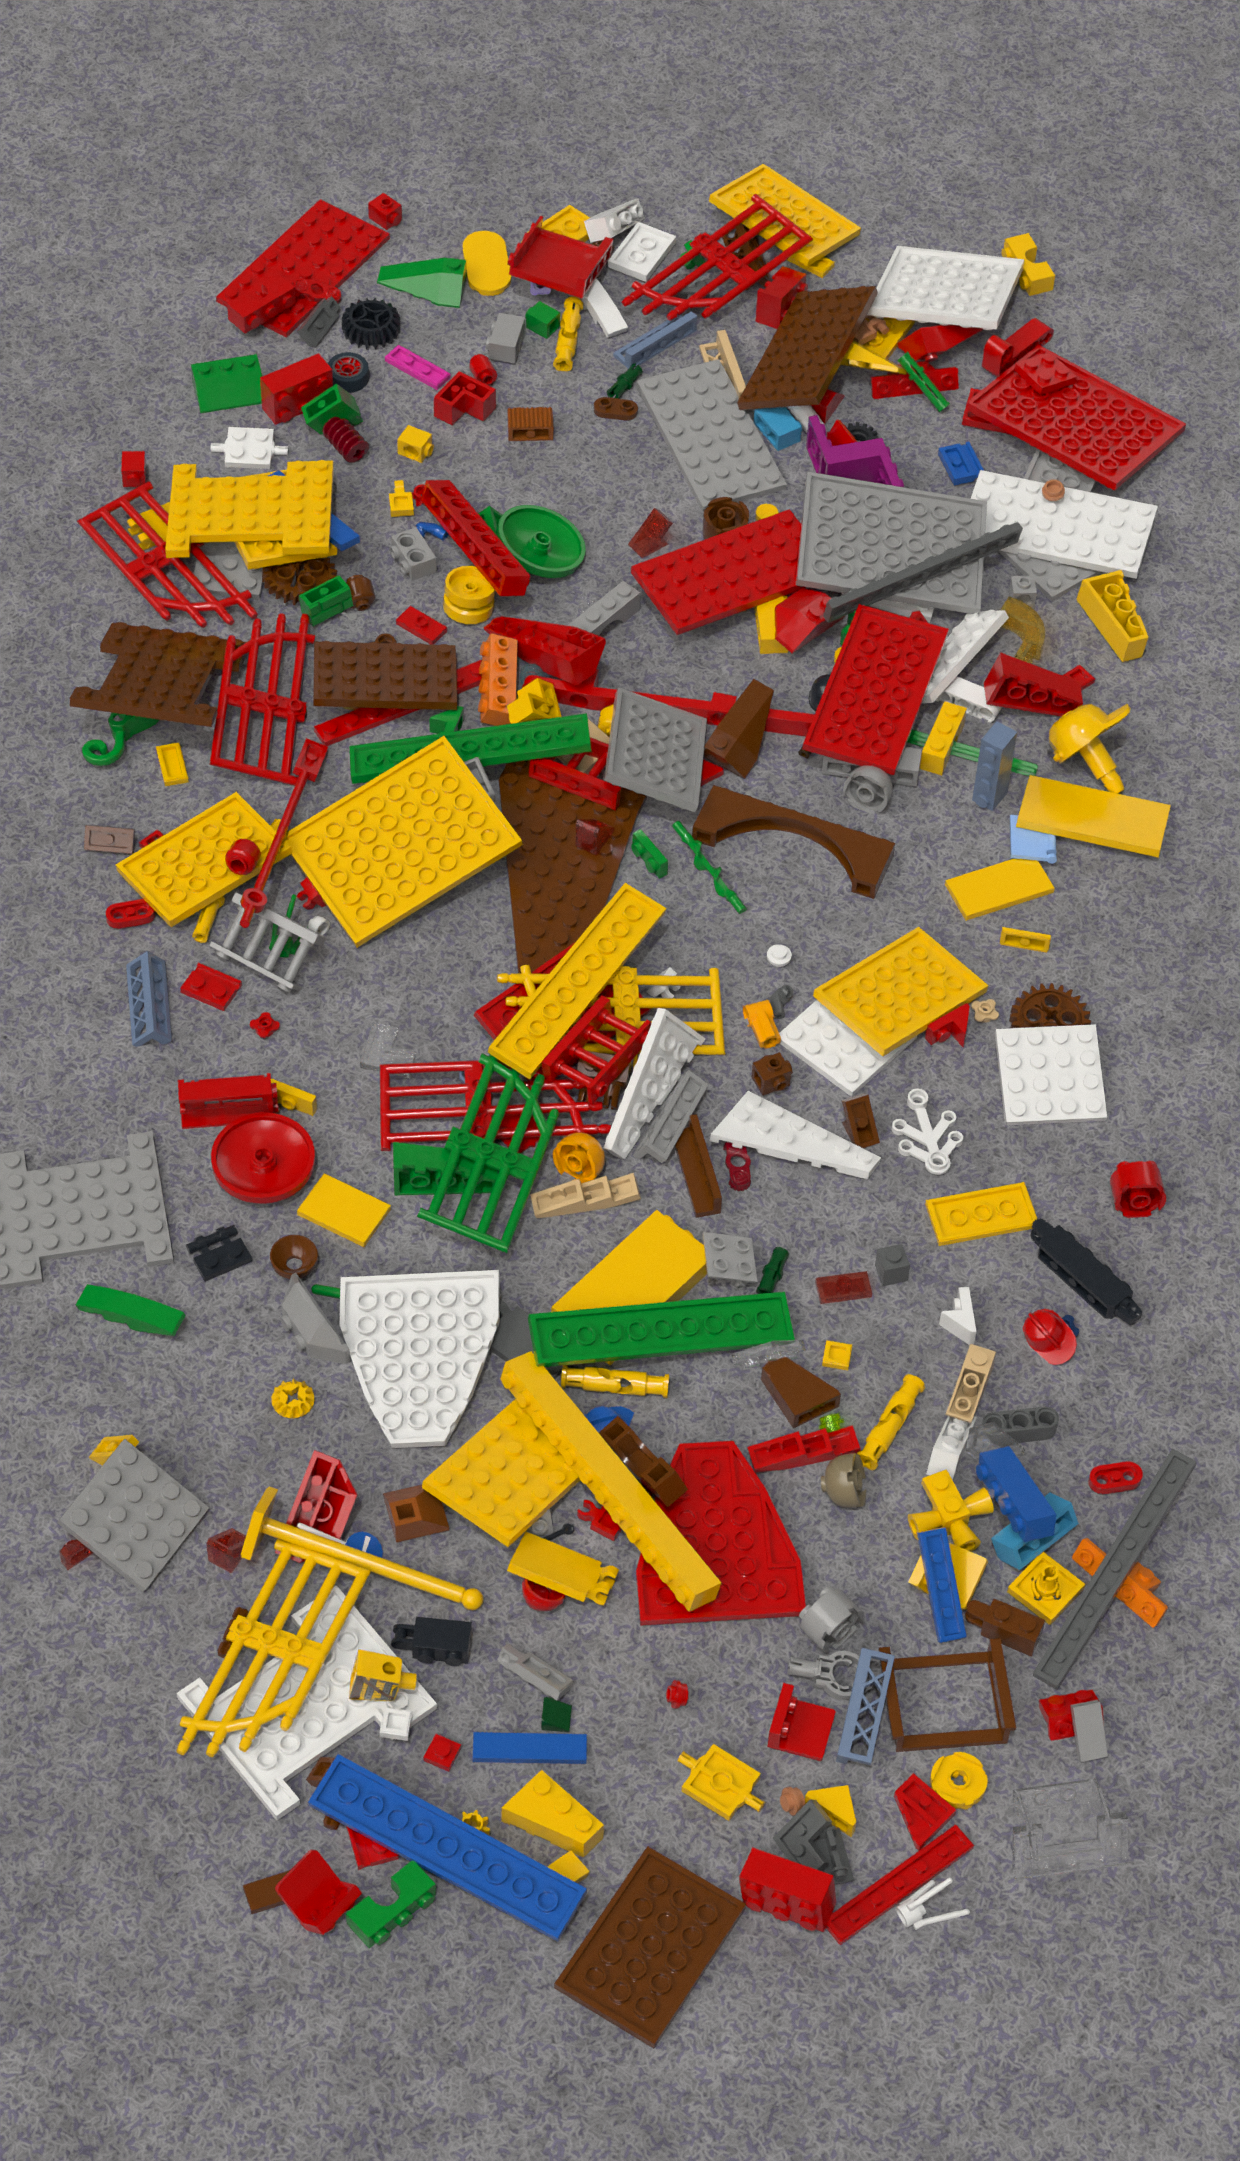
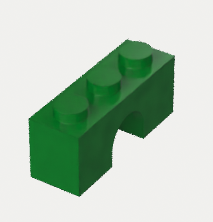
[346,1860,436,1949]

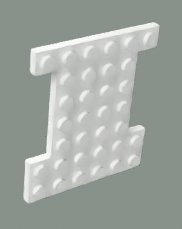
[177,1585,437,1820]

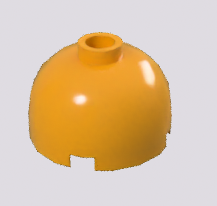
[552,1132,605,1183]

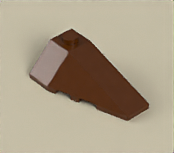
[704,679,774,779]

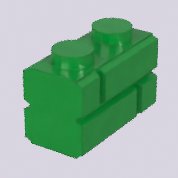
[298,575,353,626]

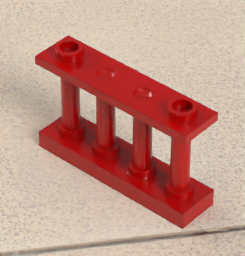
[529,737,621,810]
[541,996,651,1104]

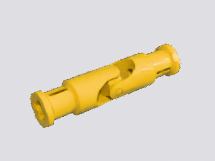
[553,297,583,371]
[561,1365,669,1398]
[857,1374,925,1470]

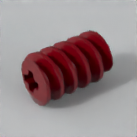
[323,417,369,463]

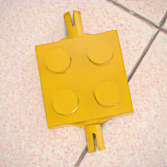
[678,1744,765,1821]

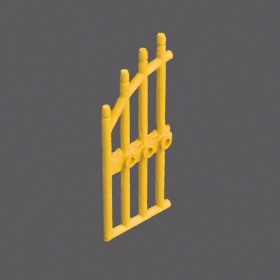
[497,965,725,1055]
[176,1539,371,1757]

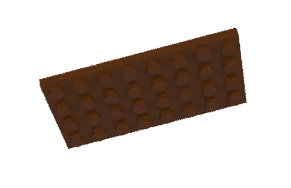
[737,286,878,410]

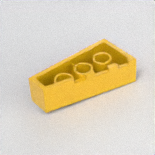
[1076,570,1149,662]

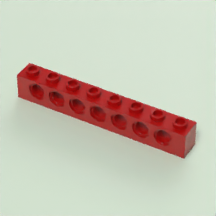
[421,480,530,596]

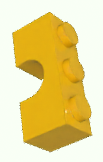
[1002,233,1055,296]
[920,701,967,776]

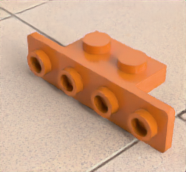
[1072,1538,1168,1628]

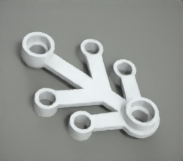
[892,1089,963,1175]

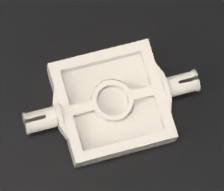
[211,427,288,469]

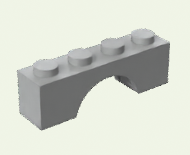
[567,581,640,636]

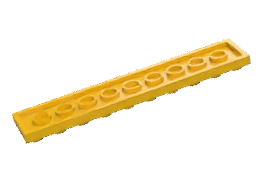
[487,883,666,1079]

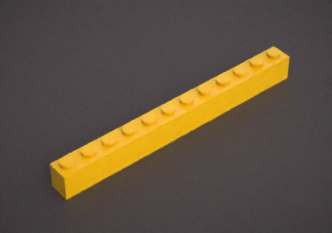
[500,1351,721,1612]

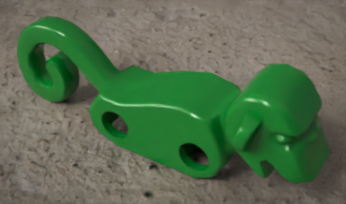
[82,713,159,766]

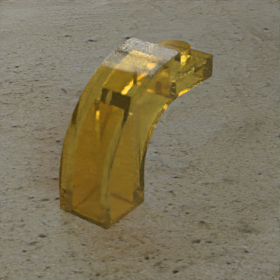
[1001,596,1045,664]

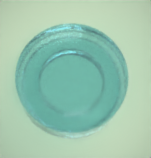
[520,664,543,684]

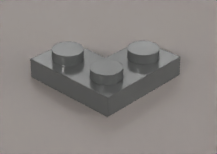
[773,1799,832,1871]

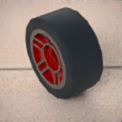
[328,352,369,393]

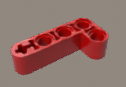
[982,318,1054,377]

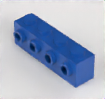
[976,1446,1056,1542]

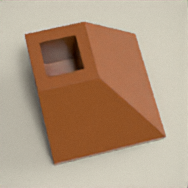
[383,1485,449,1542]

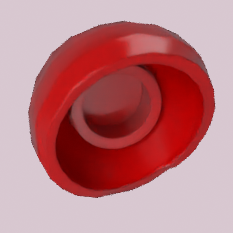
[522,1578,566,1612]

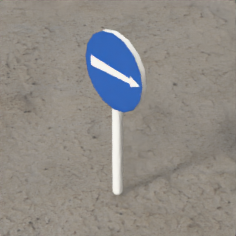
[297,1523,383,1558]

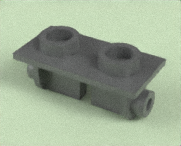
[814,1823,854,1885]

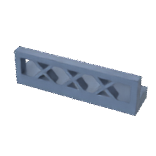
[613,311,697,369]
[126,951,172,1047]
[836,1648,895,1765]

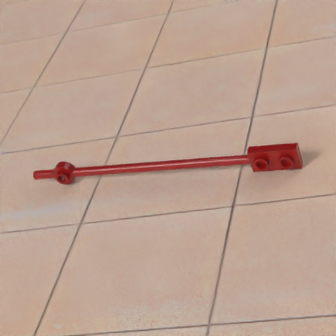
[240,738,328,928]

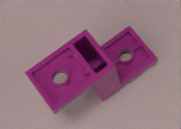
[806,415,904,488]

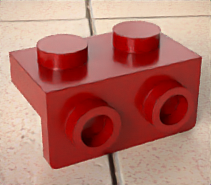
[1039,1689,1104,1741]

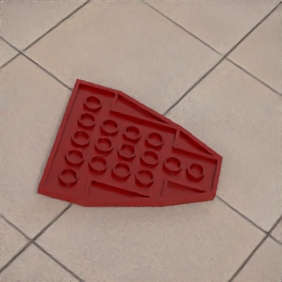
[636,1441,806,1626]

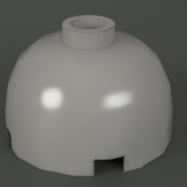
[843,765,893,814]

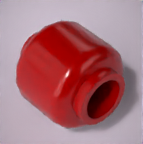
[225,839,261,875]

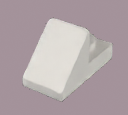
[939,1287,976,1345]

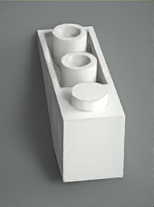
[584,198,645,242]
[926,1416,977,1480]

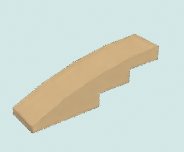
[530,1173,641,1218]

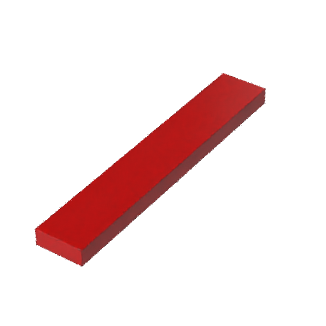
[826,1824,974,1945]

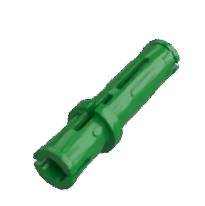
[897,352,950,412]

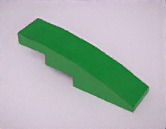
[75,1284,186,1336]

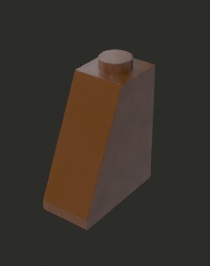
[761,1357,841,1429]

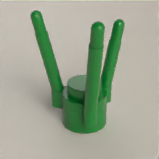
[269,894,308,958]

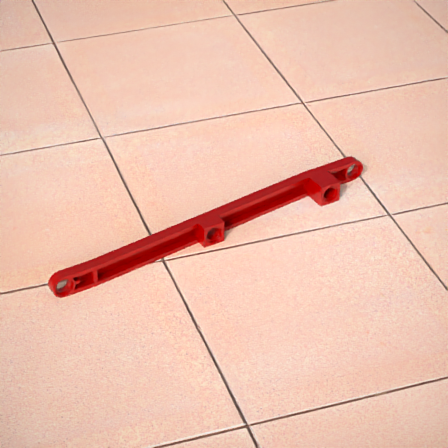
[522,669,815,737]

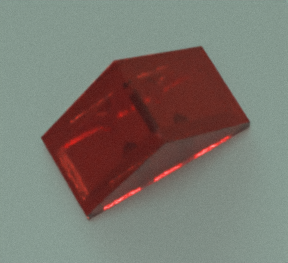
[575,818,615,855]
[206,1528,246,1574]

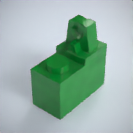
[301,384,363,435]

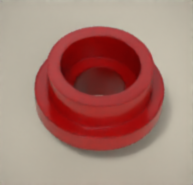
[666,1680,688,1709]

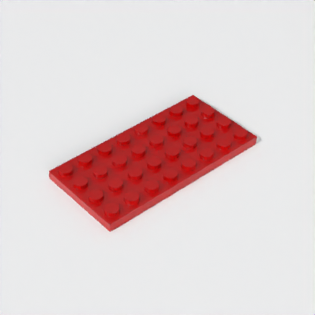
[216,199,390,338]
[631,509,807,635]
[802,604,949,775]

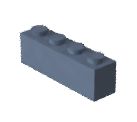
[972,721,1017,811]

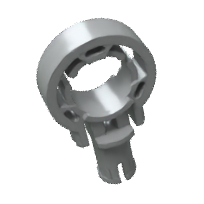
[787,1651,869,1700]

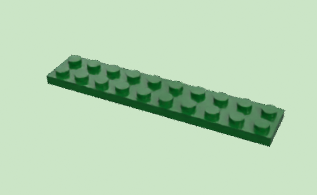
[349,713,591,784]
[528,1292,795,1367]

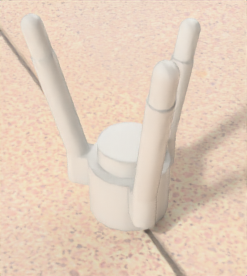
[896,1878,970,1930]

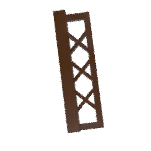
[722,223,772,291]
[674,1114,722,1218]

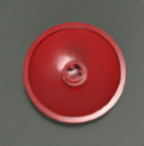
[211,1113,315,1204]

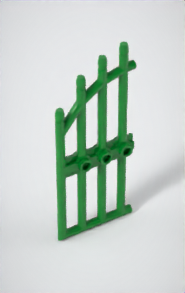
[417,1053,559,1253]

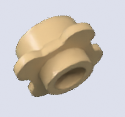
[971,999,999,1022]

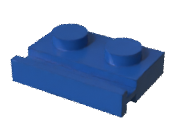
[938,441,984,485]

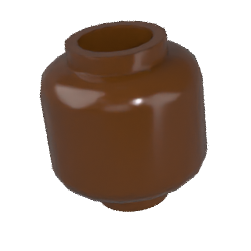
[346,575,376,611]

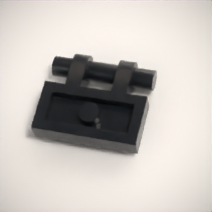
[186,1225,252,1282]

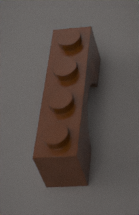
[598,1416,688,1507]

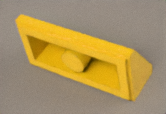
[1000,927,1051,953]

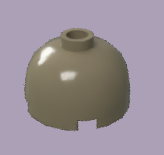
[821,1453,866,1508]

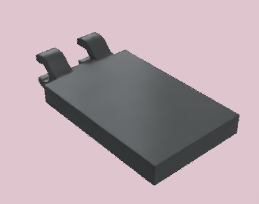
[490,1299,568,1379]

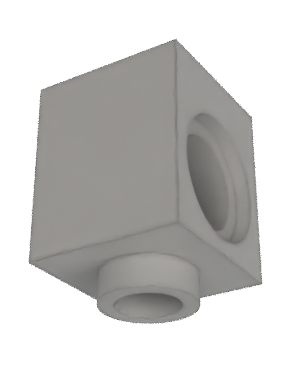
[1009,576,1037,611]

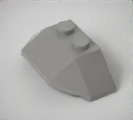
[280,1273,350,1364]

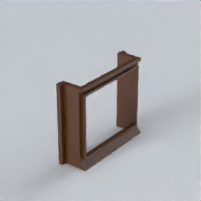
[878,1638,1016,1752]

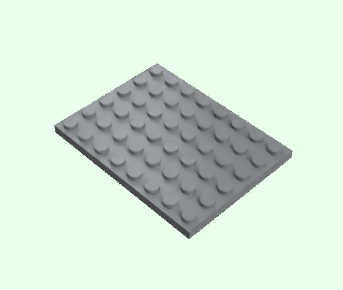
[796,472,987,614]

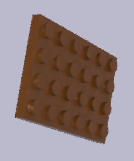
[313,641,457,710]
[554,1846,746,2049]

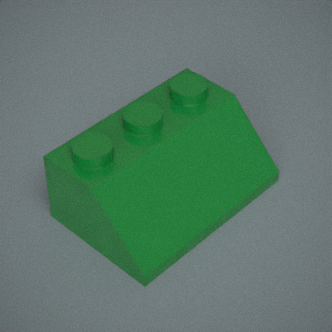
[191,354,262,414]

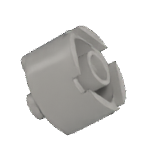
[799,1586,864,1653]

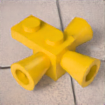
[908,1469,994,1552]

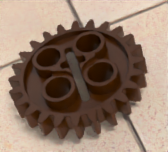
[262,557,337,605]
[1009,983,1091,1028]

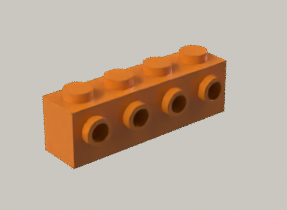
[478,633,517,726]

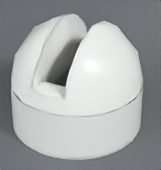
[308,916,330,935]

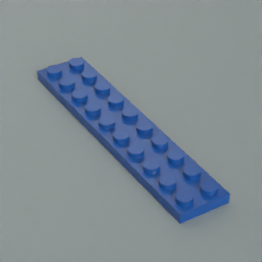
[308,1754,587,1942]

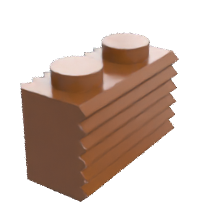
[507,407,553,441]

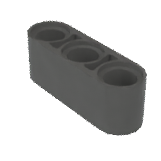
[980,1407,1059,1446]

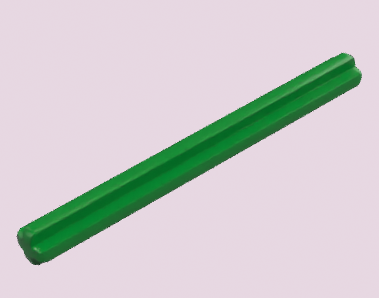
[907,729,1038,776]

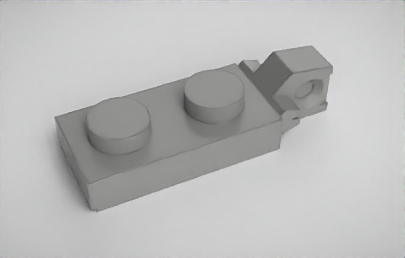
[497,1644,574,1700]

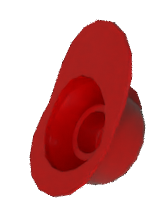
[1023,1309,1077,1365]

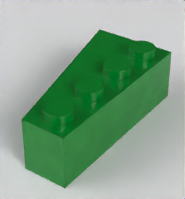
[393,1142,498,1196]

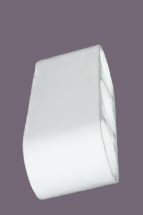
[936,676,1002,723]

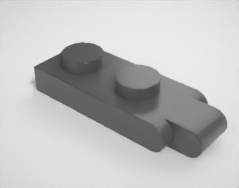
[297,296,340,347]

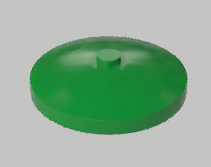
[496,505,586,578]

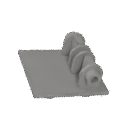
[702,1232,757,1290]

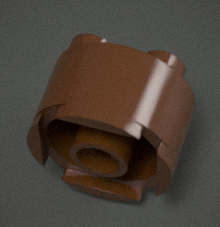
[702,497,749,539]

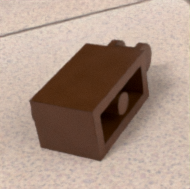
[965,1599,1045,1657]

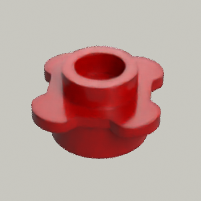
[250,1012,280,1038]

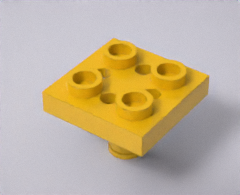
[1007,1552,1085,1625]

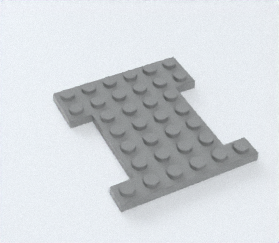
[0,1131,174,1290]

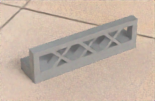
[632,1070,709,1163]

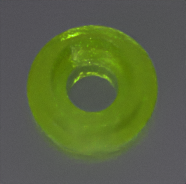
[818,1412,845,1433]

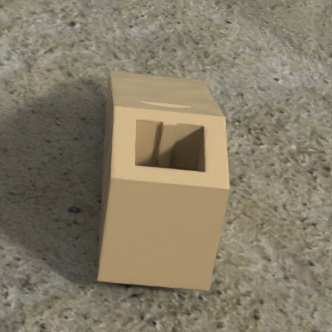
[946,1344,996,1423]

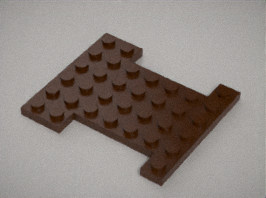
[70,622,248,727]

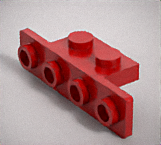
[871,362,959,399]

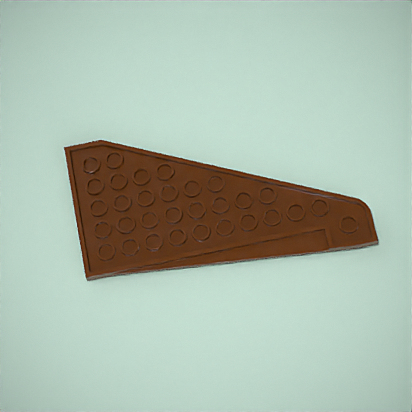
[499,760,647,973]

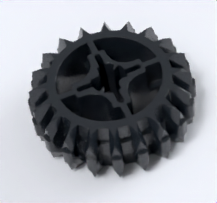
[342,297,401,350]

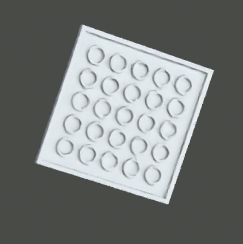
[867,246,1024,330]

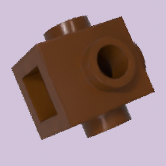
[751,1052,793,1096]

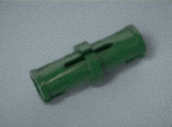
[607,363,643,399]
[756,1247,789,1294]

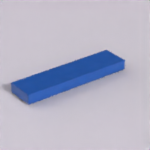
[917,1527,967,1643]
[473,1732,587,1764]

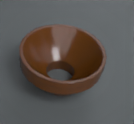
[270,1235,318,1279]

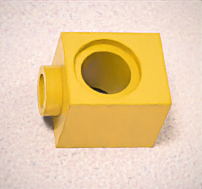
[397,425,434,463]

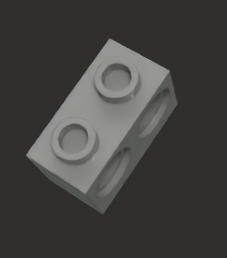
[389,527,437,581]

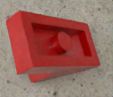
[925,1003,970,1047]

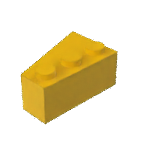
[501,1770,604,1858]

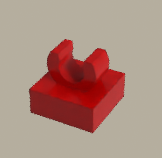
[297,877,326,910]

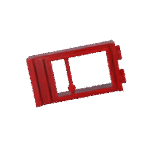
[178,1073,279,1129]

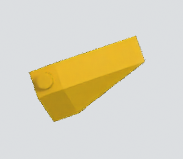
[840,341,906,375]

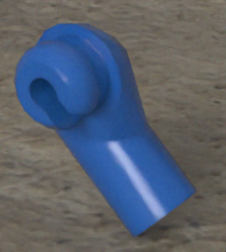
[416,522,449,541]

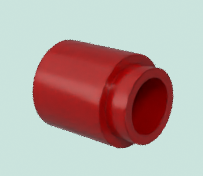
[469,354,497,385]

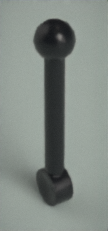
[543,1523,574,1541]

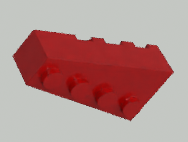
[984,652,1083,716]

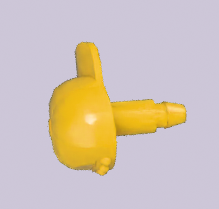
[1049,704,1131,794]

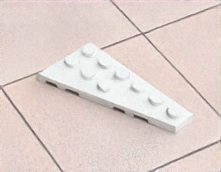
[603,1008,705,1159]
[710,1091,881,1179]

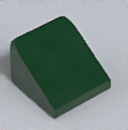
[541,1697,572,1732]

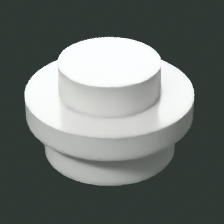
[767,945,792,967]

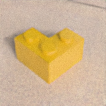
[507,678,562,724]

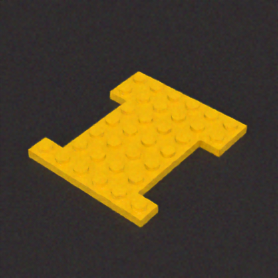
[165,460,334,558]

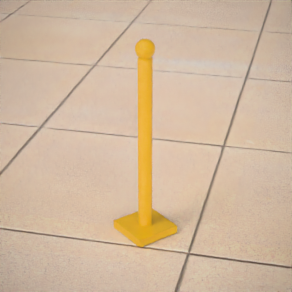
[241,1486,483,1610]

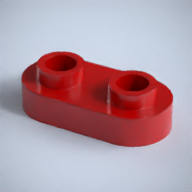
[105,899,155,929]
[1088,1461,1143,1494]

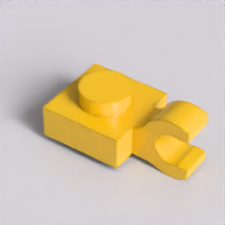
[389,480,414,517]

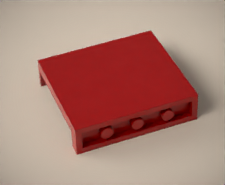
[507,216,614,299]

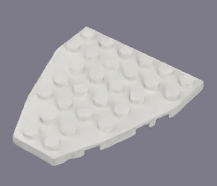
[340,1270,500,1448]

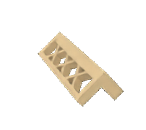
[699,330,746,398]

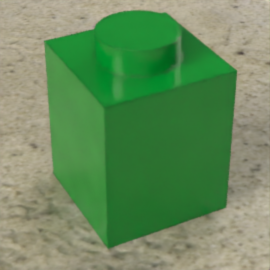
[525,301,560,339]

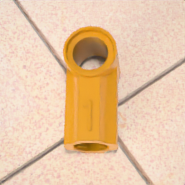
[743,1000,781,1049]

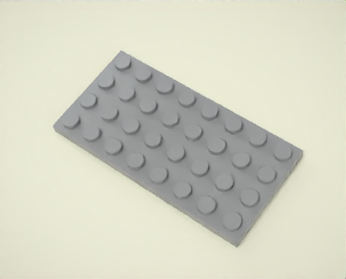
[636,359,787,512]

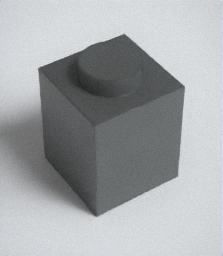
[875,1244,910,1286]

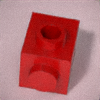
[368,193,402,230]
[121,451,146,487]

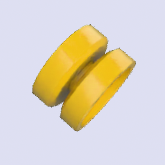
[443,566,496,624]

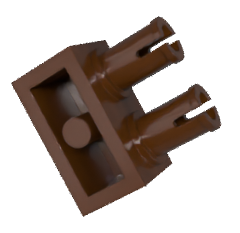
[576,1051,632,1110]

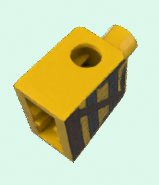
[349,1649,417,1701]

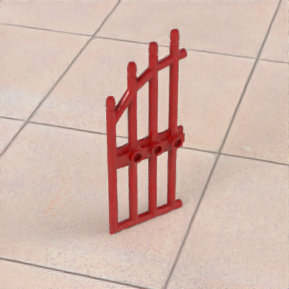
[622,194,813,321]
[77,481,258,628]
[209,613,315,786]
[379,1060,611,1151]

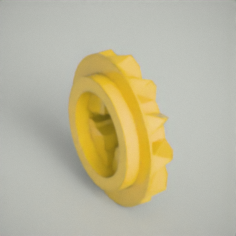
[271,1378,315,1418]

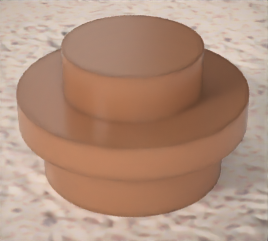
[1042,479,1065,501]
[780,1787,805,1816]

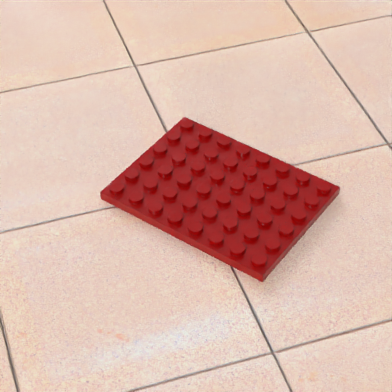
[965,345,1186,491]

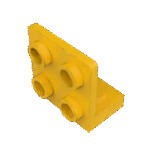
[908,1543,988,1610]

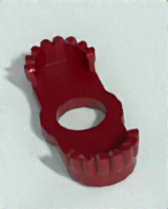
[723,1141,751,1192]

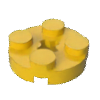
[930,1752,988,1809]

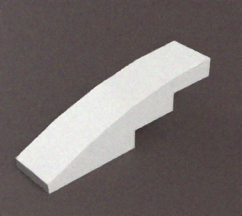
[578,278,628,338]

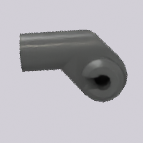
[769,985,793,1019]

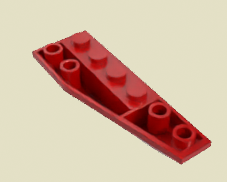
[483,616,606,685]

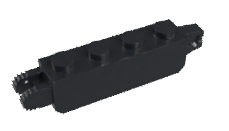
[1030,1218,1143,1326]

